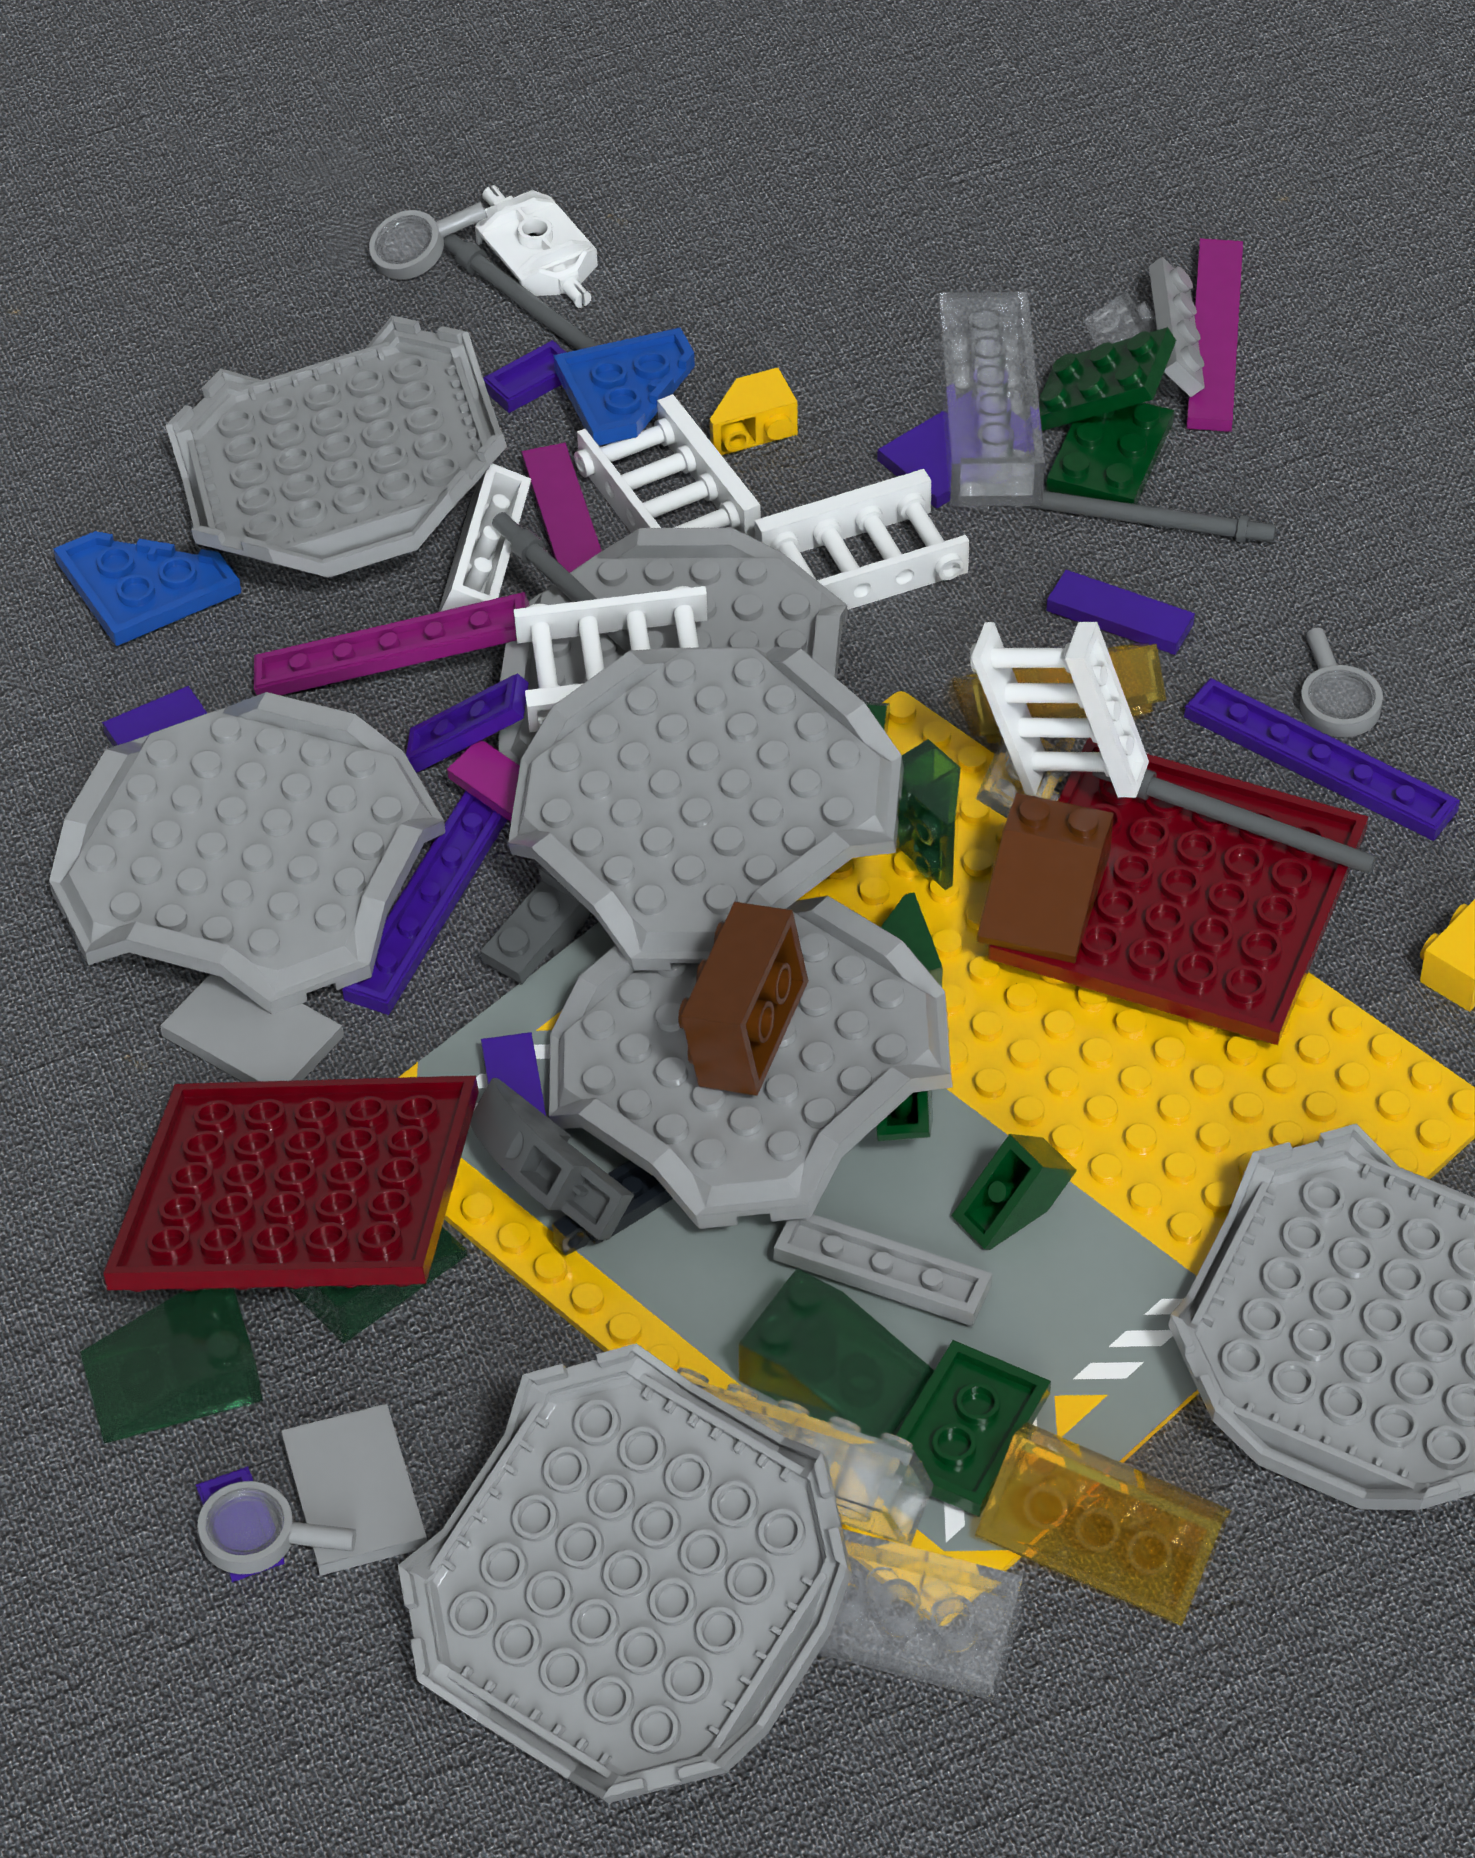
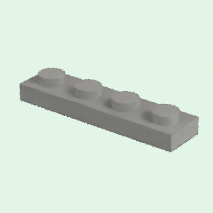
[1149,257,1205,397]
[774,1214,992,1326]

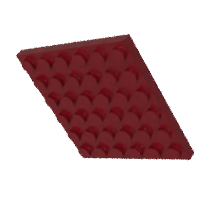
[988,738,1369,1045]
[103,1075,479,1292]

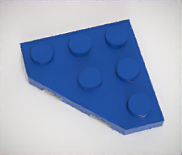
[553,328,695,446]
[53,531,241,646]

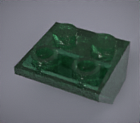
[896,739,961,890]

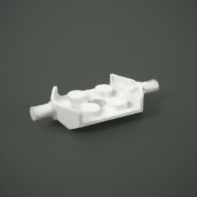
[475,185,598,308]

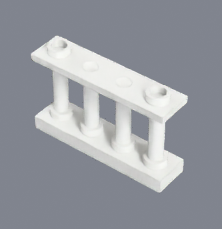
[574,394,761,539]
[755,469,969,610]
[514,586,707,732]
[970,622,1149,798]

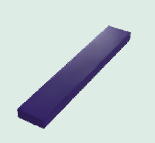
[1184,678,1460,841]
[342,791,507,1015]

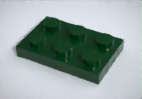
[1031,327,1177,431]
[1046,403,1174,504]
[880,1340,1051,1517]

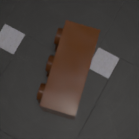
[678,902,809,1096]

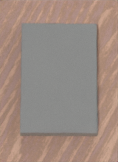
[160,974,344,1082]
[281,1403,427,1576]

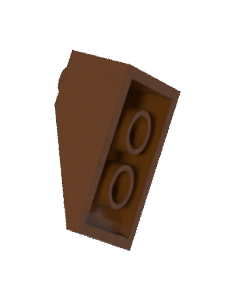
[977,793,1114,963]

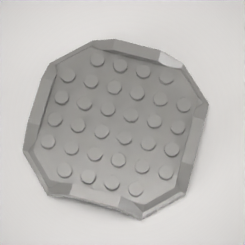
[165,316,507,578]
[499,527,848,765]
[508,646,904,970]
[49,692,445,1014]
[549,896,953,1229]
[1168,1124,1475,1510]
[398,1343,852,1804]

